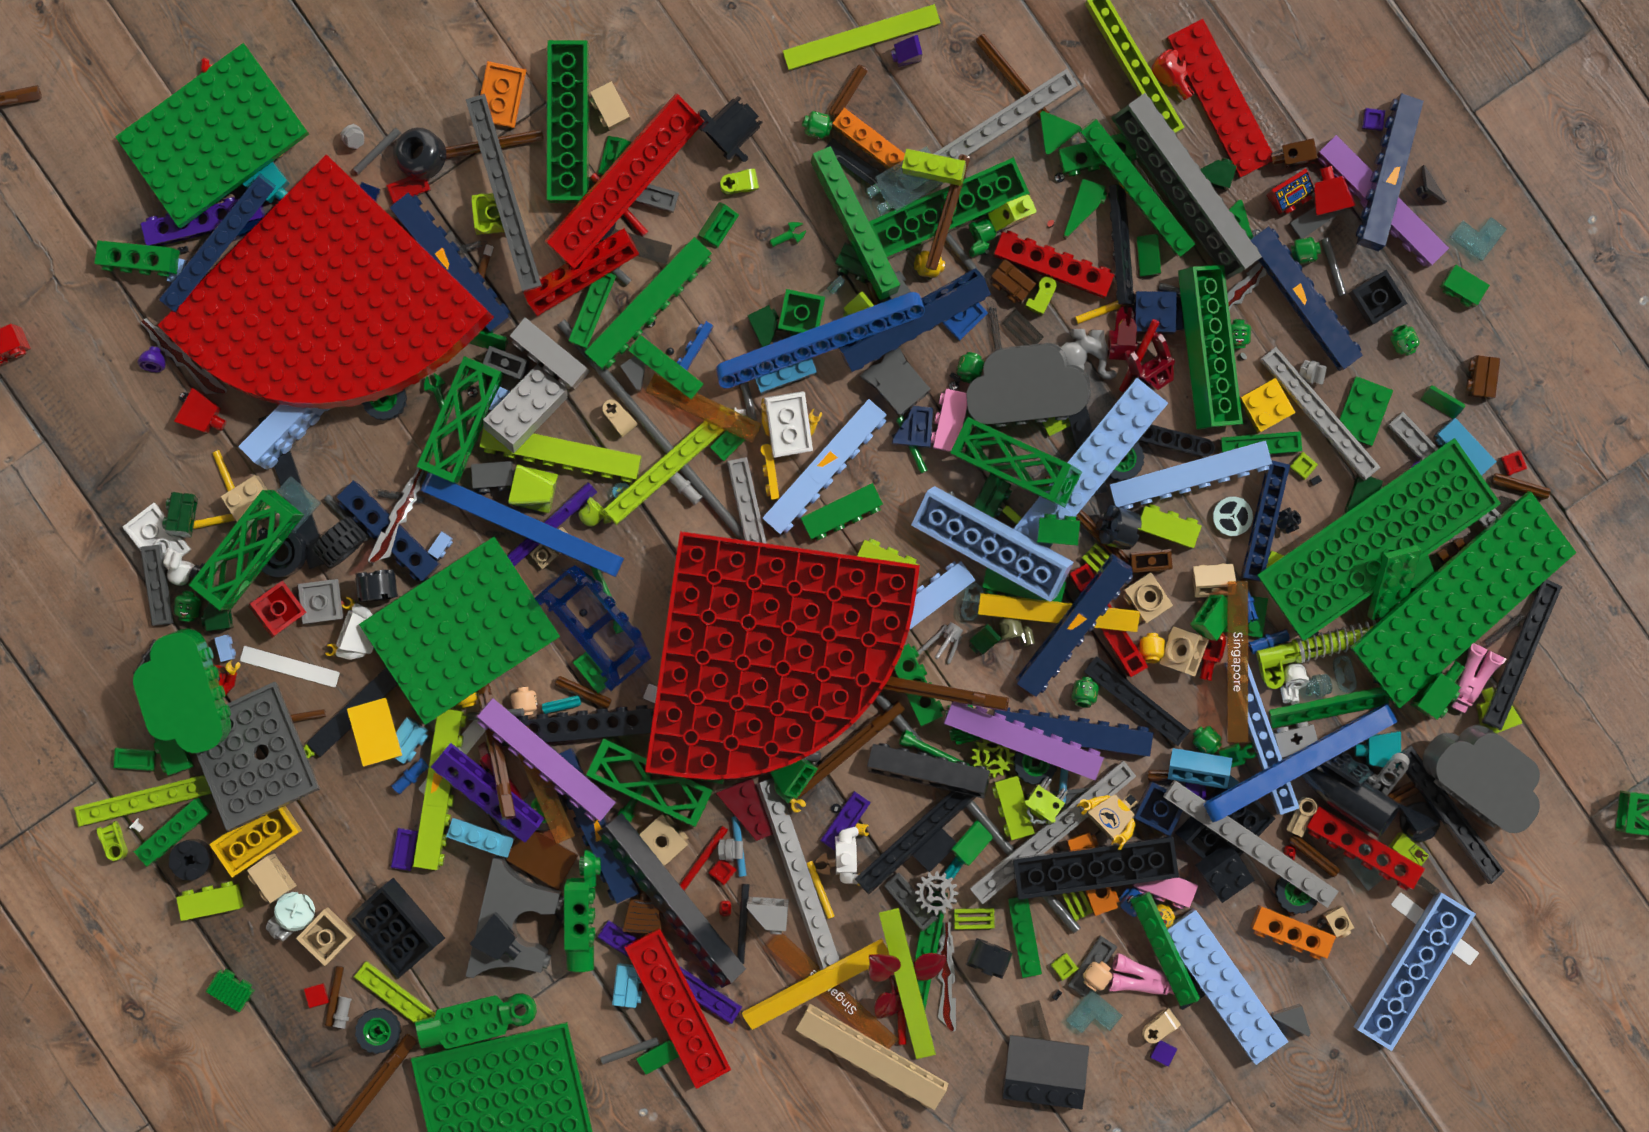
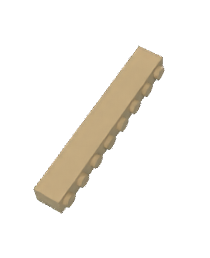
[796,1004,948,1110]

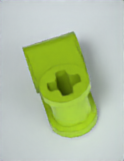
[720,169,759,195]
[97,821,128,861]

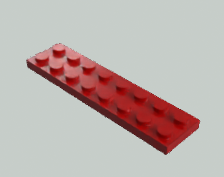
[1167,19,1273,178]
[624,928,731,1089]

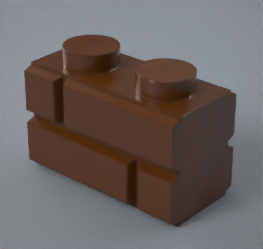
[990,259,1036,304]
[1466,355,1500,399]
[1129,549,1173,573]

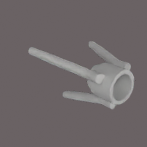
[917,622,963,664]

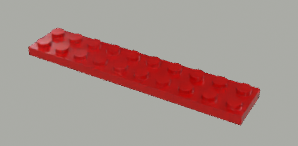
[545,94,704,269]

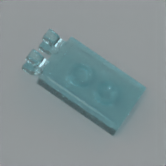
[866,146,944,215]

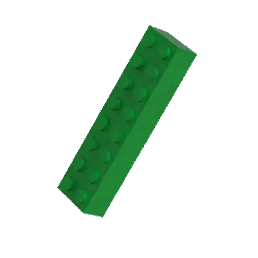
[547,40,589,203]
[869,157,1030,259]
[1178,265,1243,429]

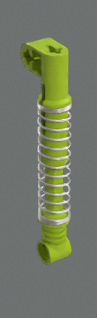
[1256,618,1383,689]

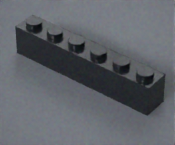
[867,743,991,799]

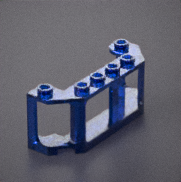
[535,565,651,692]

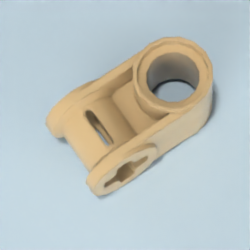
[602,400,638,437]
[1142,1008,1181,1043]

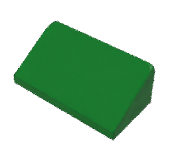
[598,136,631,175]
[698,202,739,248]
[1137,234,1161,277]
[469,330,508,352]
[1421,385,1465,419]
[952,821,993,866]
[636,1039,679,1075]

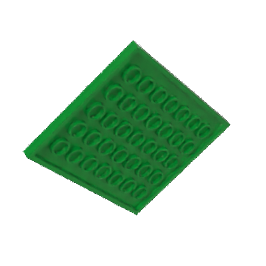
[115,43,309,229]
[359,537,560,725]
[411,1022,593,1132]

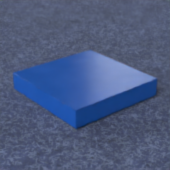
[942,302,988,341]

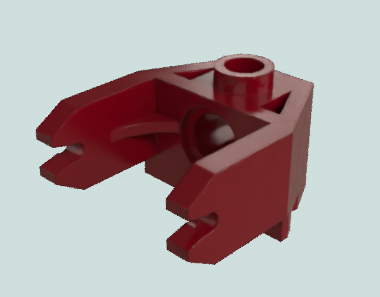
[1108,306,1138,360]
[1125,332,1175,390]

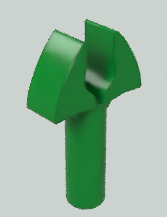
[770,222,806,247]
[424,373,446,410]

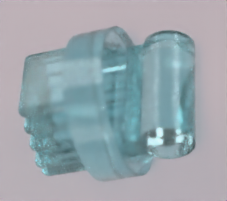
[1305,674,1333,697]

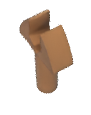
[814,853,836,875]

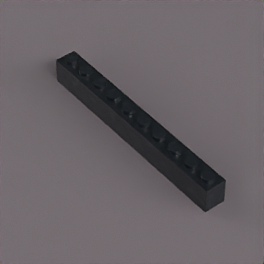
[597,813,746,988]

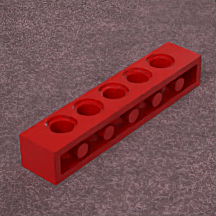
[523,228,639,316]
[993,230,1115,299]
[1307,807,1425,891]

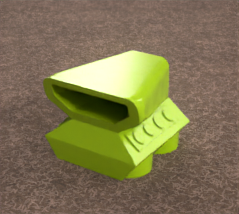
[472,193,504,235]
[509,465,558,513]

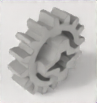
[914,871,959,916]

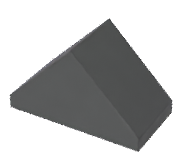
[621,356,646,391]
[1271,1004,1311,1037]

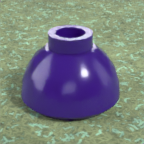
[137,346,166,373]

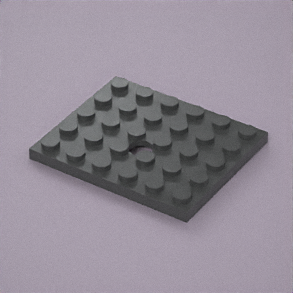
[196,682,320,832]

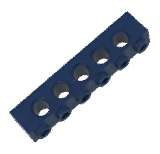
[1240,460,1290,582]
[337,480,441,582]

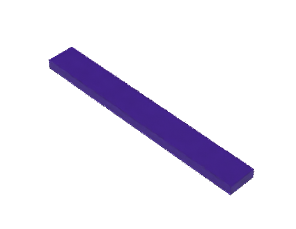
[598,920,742,1024]

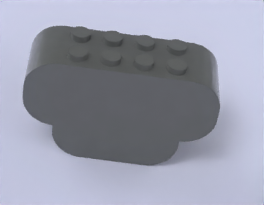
[967,343,1091,427]
[1423,725,1540,833]

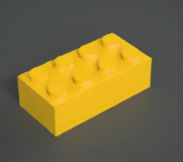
[209,806,302,877]

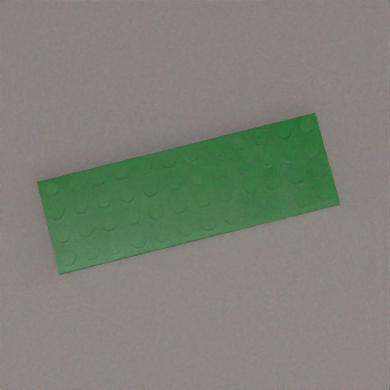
[1257,438,1501,641]
[1350,491,1577,708]

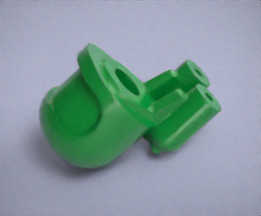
[968,219,997,258]

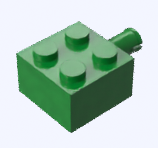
[778,289,825,337]
[1410,661,1466,720]

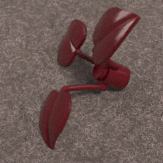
[868,953,946,1018]

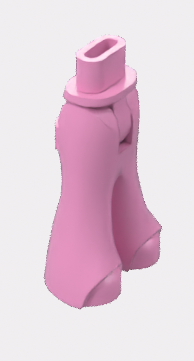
[1451,643,1506,713]
[1108,953,1175,995]

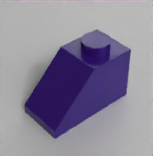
[891,35,923,67]

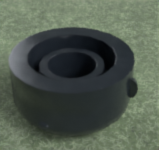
[393,127,446,181]
[254,527,307,577]

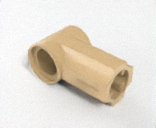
[1286,796,1317,837]

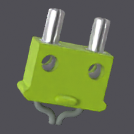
[1022,777,1068,825]

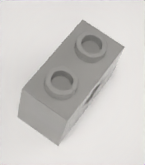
[1273,721,1318,757]

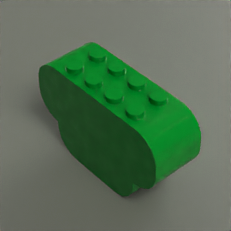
[133,629,231,753]

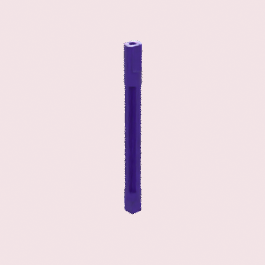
[508,482,597,567]

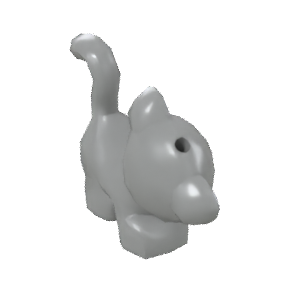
[1060,329,1117,379]

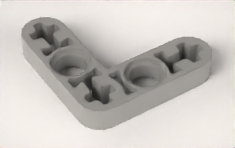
[1366,753,1409,795]

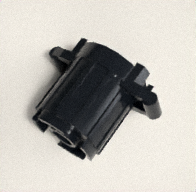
[698,96,763,162]

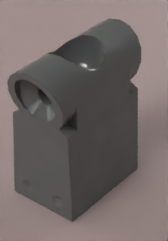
[859,347,931,417]

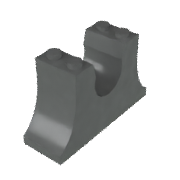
[466,855,564,978]

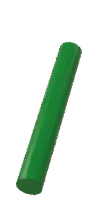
[896,416,928,474]

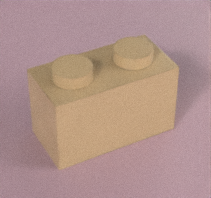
[590,81,631,130]
[1192,563,1236,597]

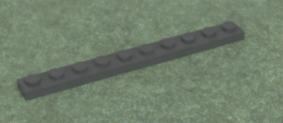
[465,94,542,292]

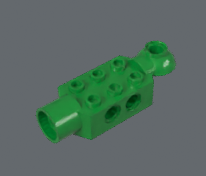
[564,850,601,972]
[415,993,537,1049]

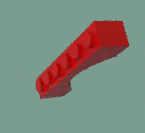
[1068,563,1148,677]

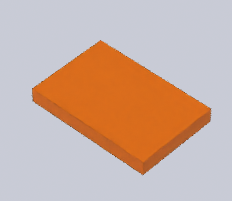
[481,61,526,129]

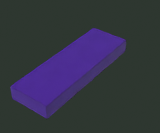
[821,791,871,850]

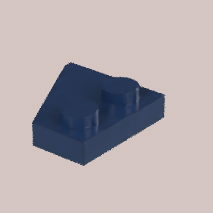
[891,406,933,448]

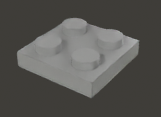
[298,579,343,624]

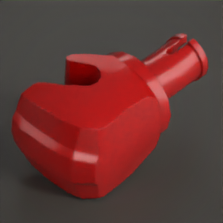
[1151,49,1194,100]
[1199,632,1227,681]

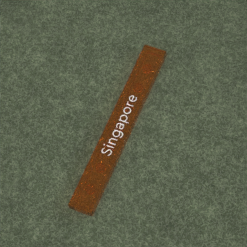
[1227,581,1248,742]
[767,932,898,1049]

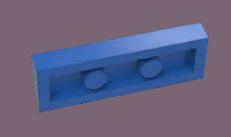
[677,321,714,370]

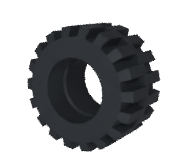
[312,517,367,568]

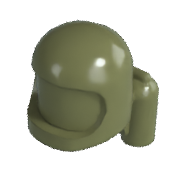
[999,617,1035,647]

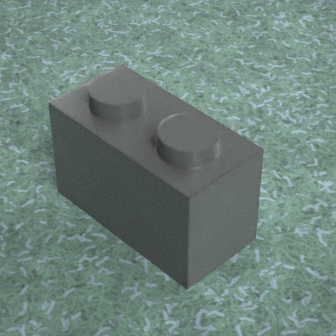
[483,346,529,380]
[471,461,514,492]

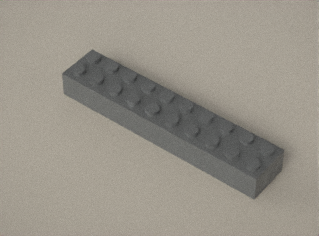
[1111,93,1262,280]

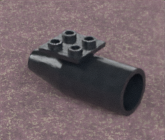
[1301,752,1401,838]

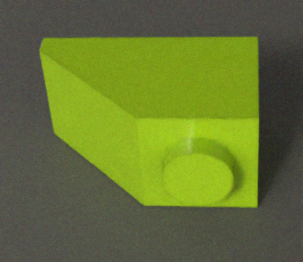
[843,291,874,317]

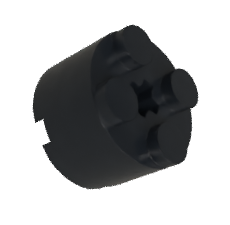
[1096,505,1142,550]
[355,570,398,602]
[169,839,214,880]
[966,938,1013,979]

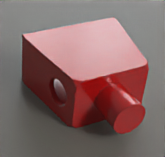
[1314,166,1356,215]
[174,388,227,433]

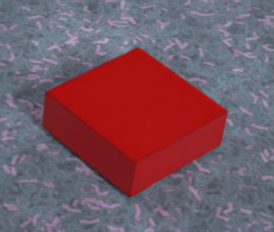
[1500,450,1528,476]
[709,859,737,885]
[304,983,329,1008]

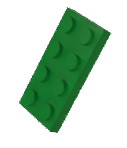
[1367,545,1422,620]

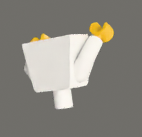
[325,597,373,660]
[835,823,869,886]

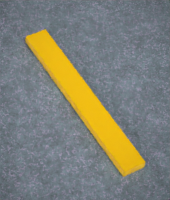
[978,593,1140,632]
[742,938,889,1030]

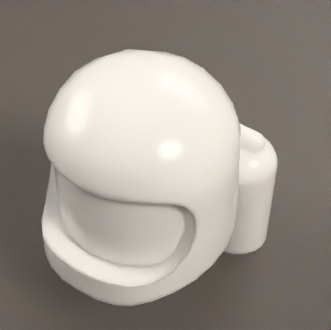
[163,548,195,586]
[1280,663,1309,705]

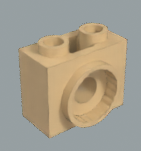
[1122,572,1173,623]
[1159,626,1209,677]
[639,814,689,866]

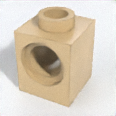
[1322,905,1354,938]

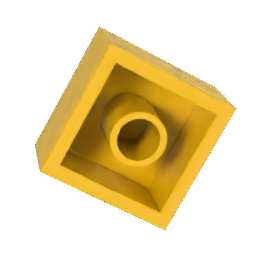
[1240,378,1295,434]

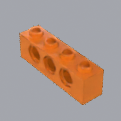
[832,108,905,175]
[1066,831,1120,916]
[1250,905,1336,960]

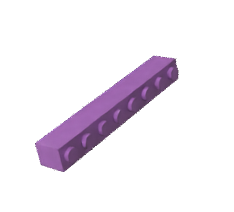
[1317,135,1449,267]
[476,698,616,821]
[944,702,1104,780]

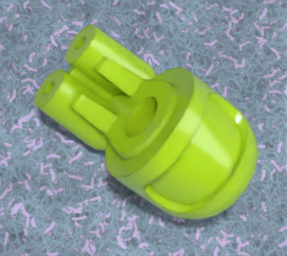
[579,497,612,527]

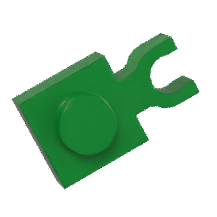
[1218,742,1257,768]

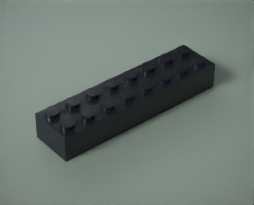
[1012,836,1179,900]

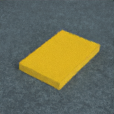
[347,698,403,767]

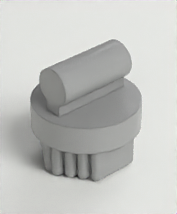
[340,123,364,149]
[1299,360,1327,384]
[718,839,743,861]
[266,915,294,942]

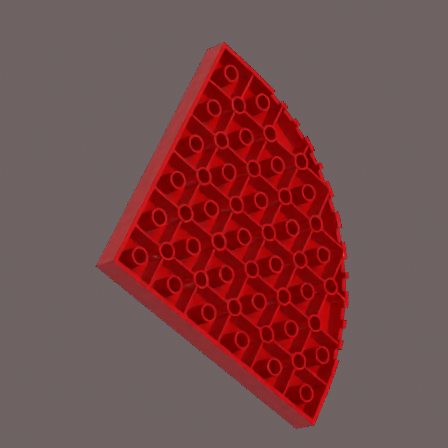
[158,154,494,409]
[645,531,920,780]

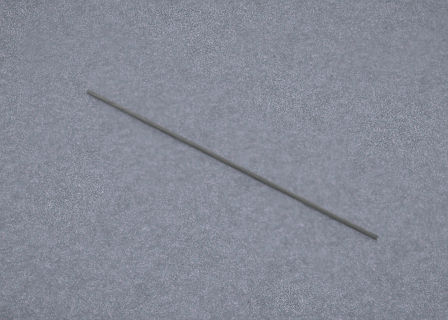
[558,319,1081,934]

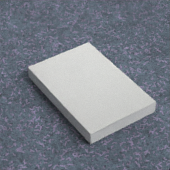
[764,391,813,458]
[123,503,191,570]

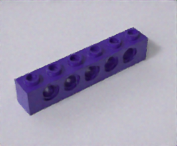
[141,197,265,246]
[431,743,545,842]

